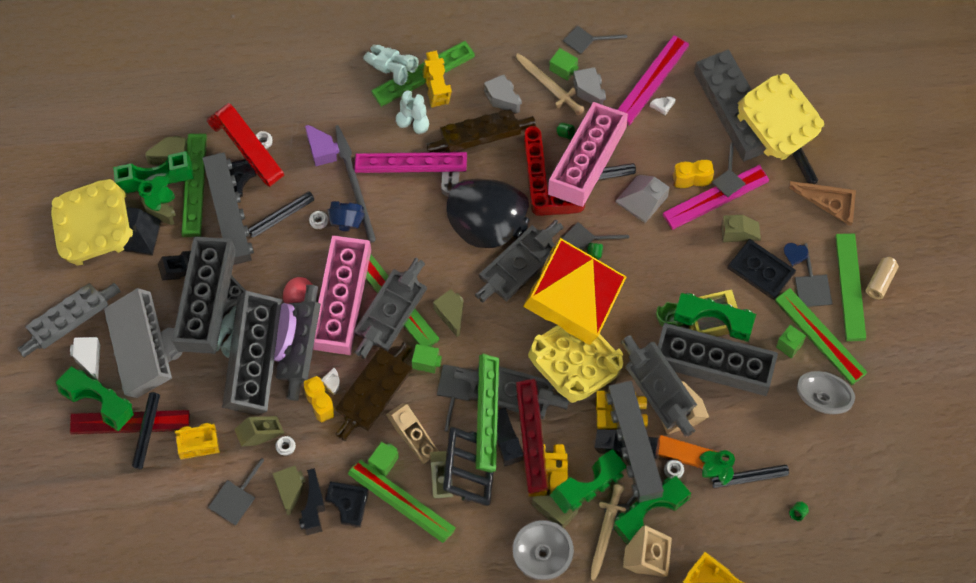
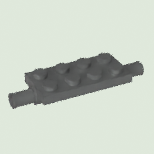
[475,219,563,303]
[354,258,427,359]
[17,282,121,358]
[276,285,321,401]
[621,335,697,437]
[454,365,569,420]

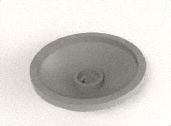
[797,371,855,414]
[513,520,574,580]

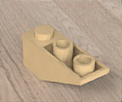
[386,403,438,464]

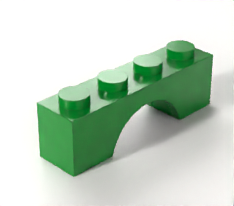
[113,151,194,194]
[673,293,756,342]
[56,366,134,431]
[550,449,626,514]
[613,476,692,545]

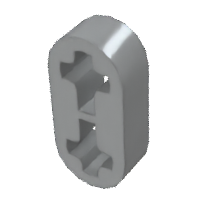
[441,172,460,197]

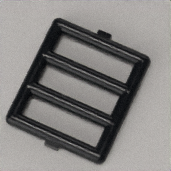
[443,427,494,506]

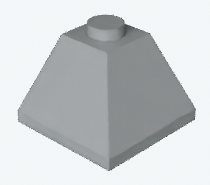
[615,175,670,223]

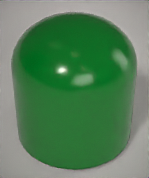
[556,123,575,139]
[587,243,603,260]
[789,501,809,522]

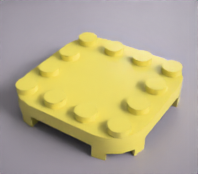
[737,73,824,160]
[51,179,133,266]
[528,325,623,403]

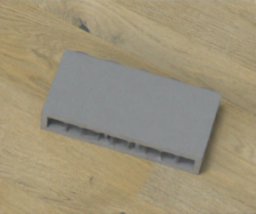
[104,288,172,398]

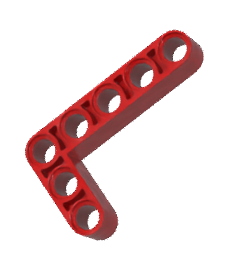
[207,103,284,187]
[524,126,585,216]

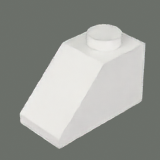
[70,337,101,380]

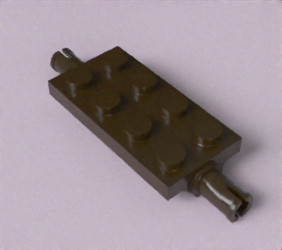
[426,109,536,153]
[335,342,413,441]

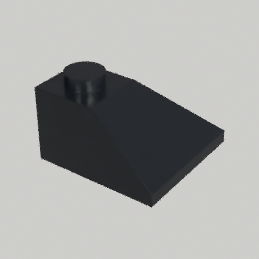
[123,207,161,255]

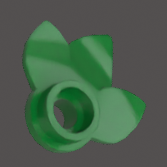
[138,176,175,211]
[699,450,735,485]

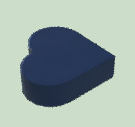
[784,243,809,267]

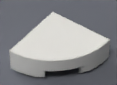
[650,97,676,115]
[321,368,340,395]

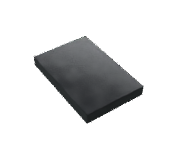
[727,239,796,300]

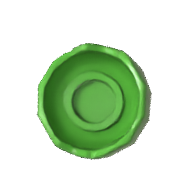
[656,302,683,327]

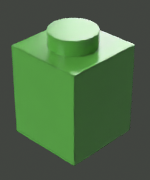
[549,48,579,81]
[776,325,806,359]
[412,344,442,373]
[368,442,399,477]

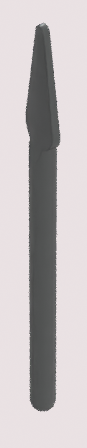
[335,125,376,243]

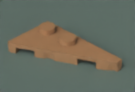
[789,181,856,226]

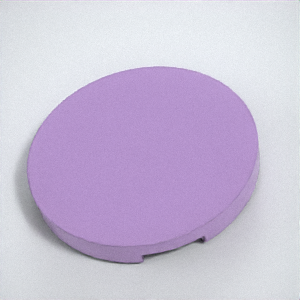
[274,303,296,361]

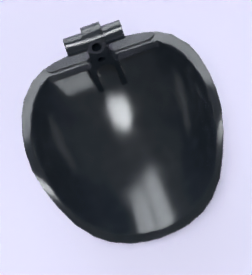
[446,178,530,248]

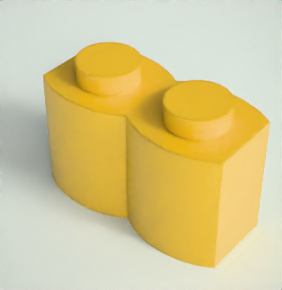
[673,160,714,188]
[304,376,334,423]

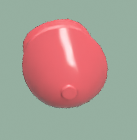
[283,277,313,304]

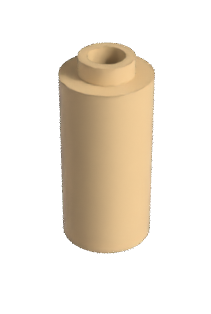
[865,257,899,300]

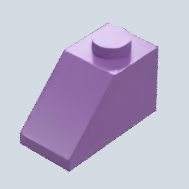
[305,125,339,166]

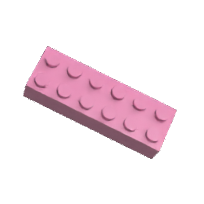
[548,102,628,207]
[313,235,371,355]

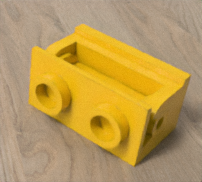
[175,423,220,459]

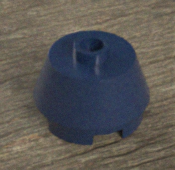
[328,201,365,232]

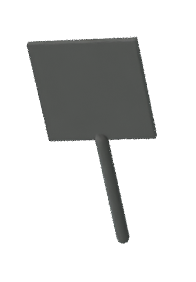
[795,243,832,307]
[437,364,474,432]
[208,458,264,526]

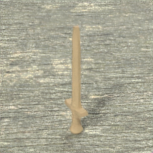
[516,54,584,115]
[591,483,626,581]

